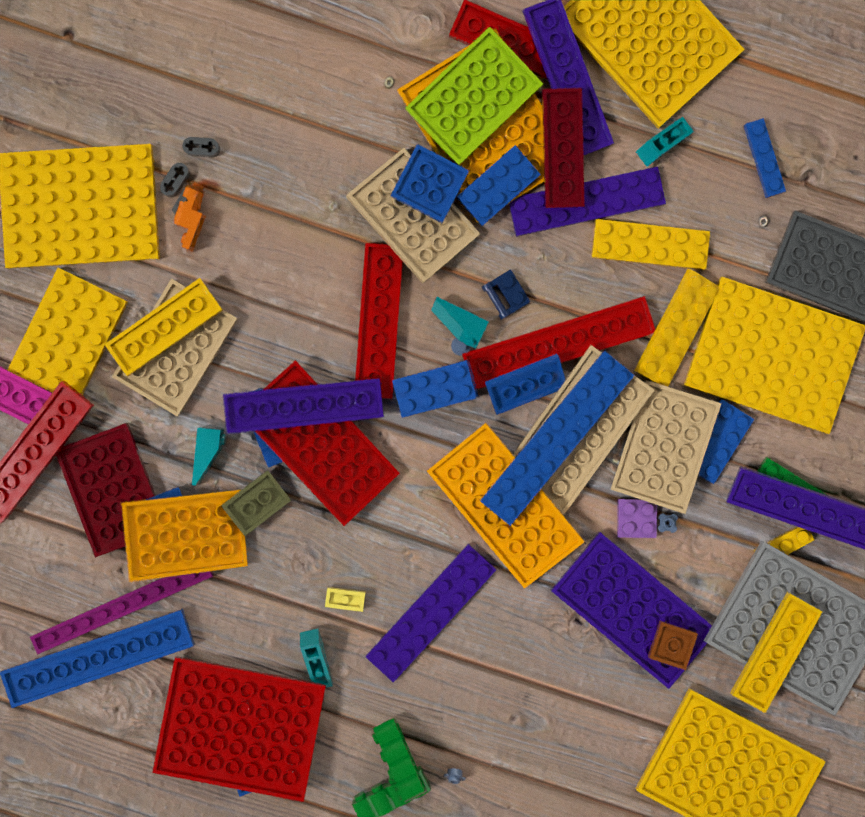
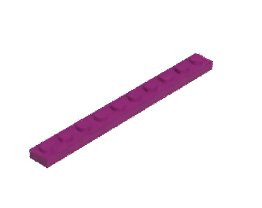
[30,571,214,655]

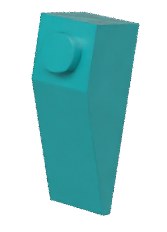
[636,116,694,167]
[431,297,489,349]
[192,427,226,486]
[300,628,333,688]

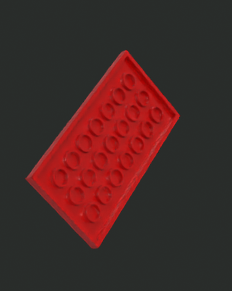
[255,360,400,526]

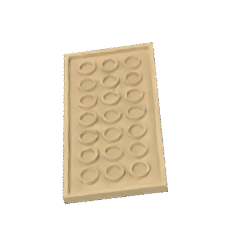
[513,345,654,515]

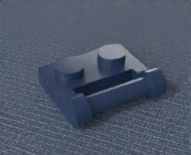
[481,269,531,320]

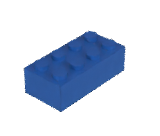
[392,360,479,418]

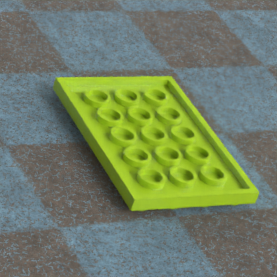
[405,27,543,165]

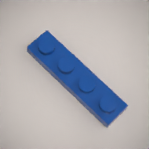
[743,118,786,198]

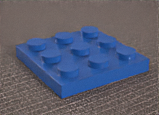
[391,144,469,223]

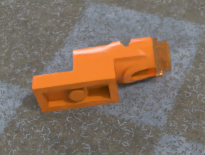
[172,181,206,252]

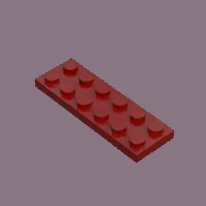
[449,0,548,80]

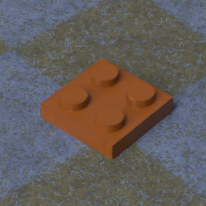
[648,620,698,670]

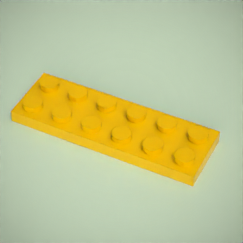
[591,219,710,270]
[634,269,719,387]
[104,278,223,376]
[730,592,822,713]

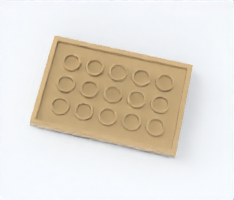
[346,148,480,284]
[112,278,238,417]
[611,380,721,514]

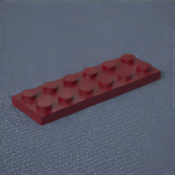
[542,88,585,209]

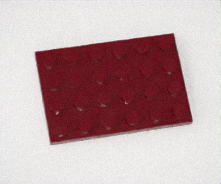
[56,423,156,558]

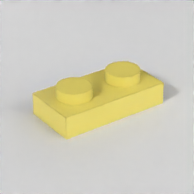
[325,587,366,612]

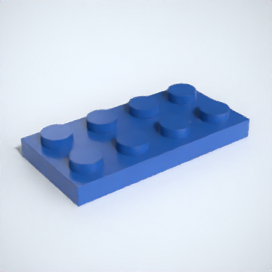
[457,145,541,226]
[485,354,565,415]
[698,399,754,484]

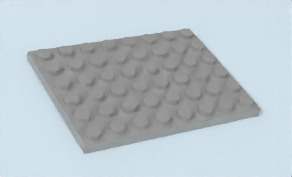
[704,540,865,716]

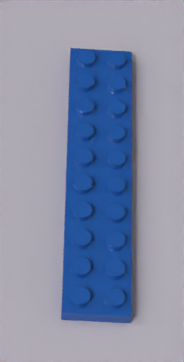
[480,351,635,526]
[0,609,195,708]

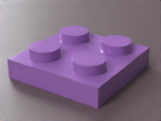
[617,499,657,538]

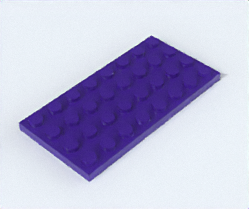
[551,532,712,689]

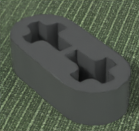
[182,137,220,158]
[160,163,190,197]

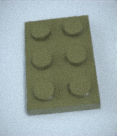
[221,470,291,536]

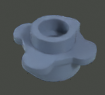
[658,513,678,533]
[443,768,466,784]

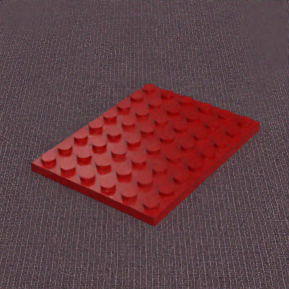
[152,656,326,802]

